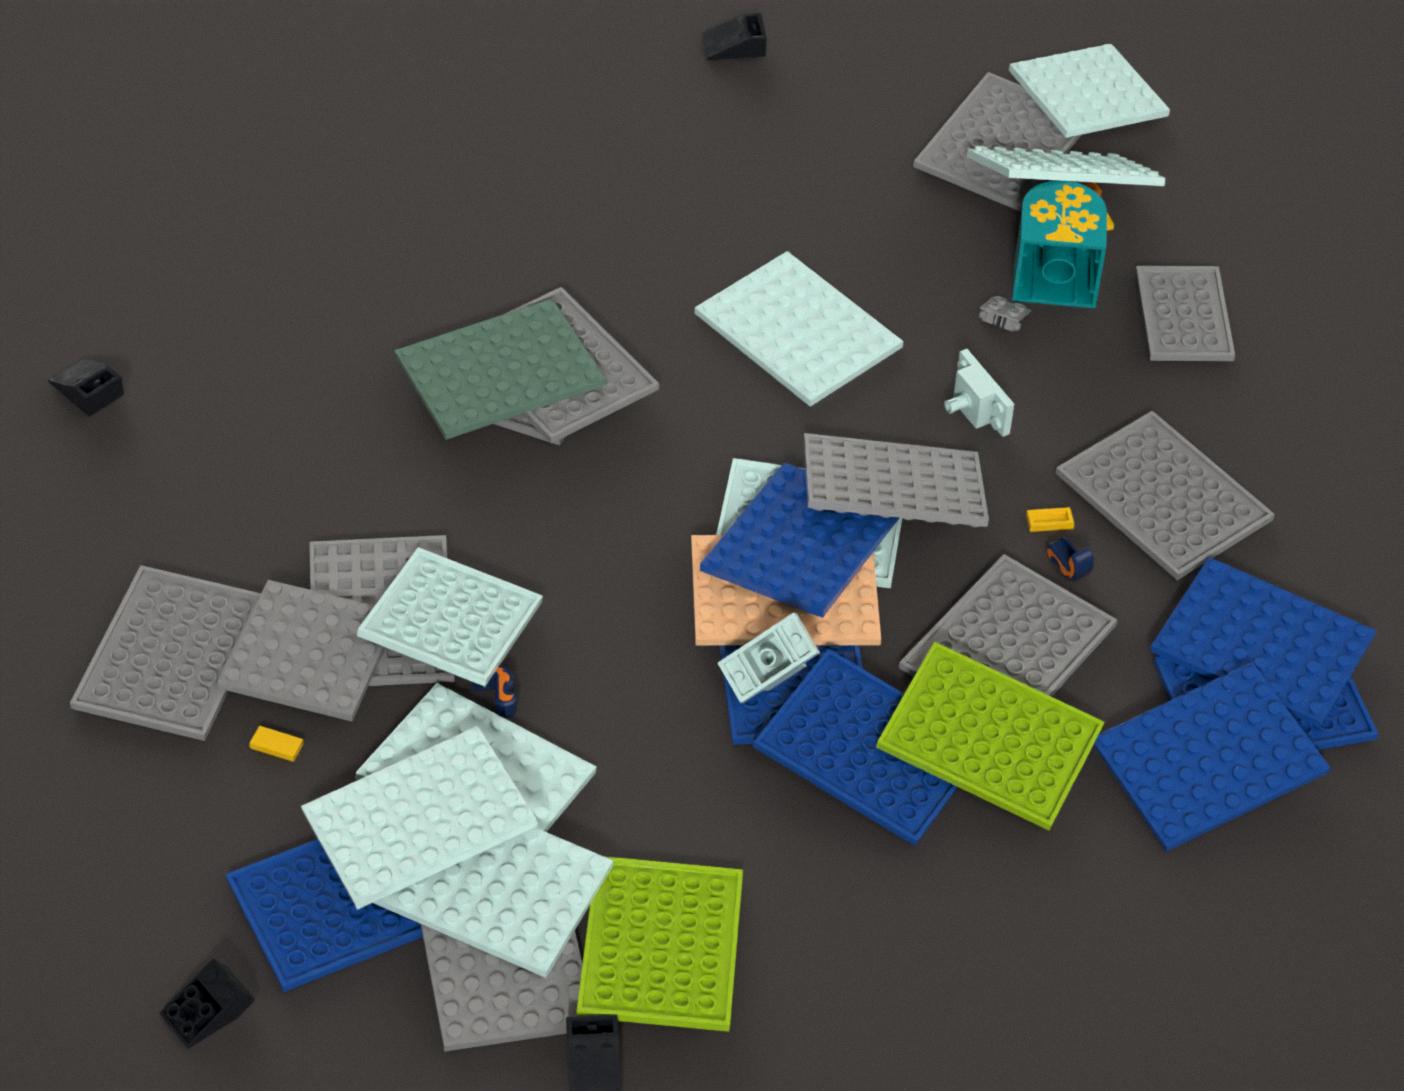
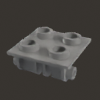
[979,296,1031,332]

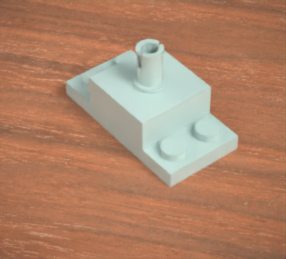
[944,349,1014,437]
[718,613,820,703]

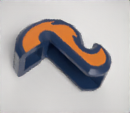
[1046,537,1094,581]
[471,666,517,718]

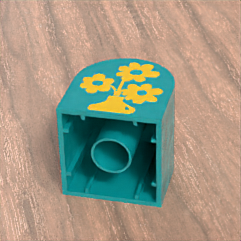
[1012,180,1107,308]

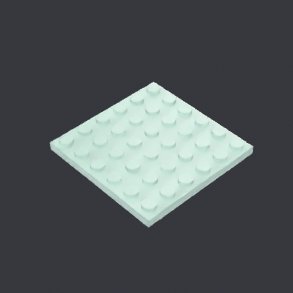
[1009,44,1170,138]
[357,547,543,686]

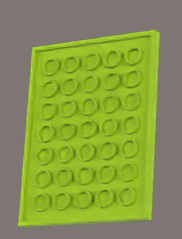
[876,641,1105,831]
[576,856,743,1032]

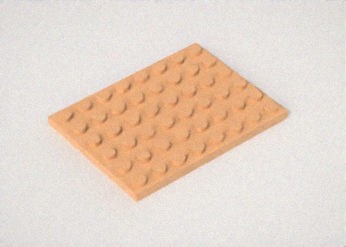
[691,535,881,645]

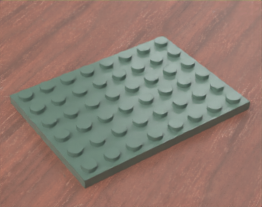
[394,299,606,440]

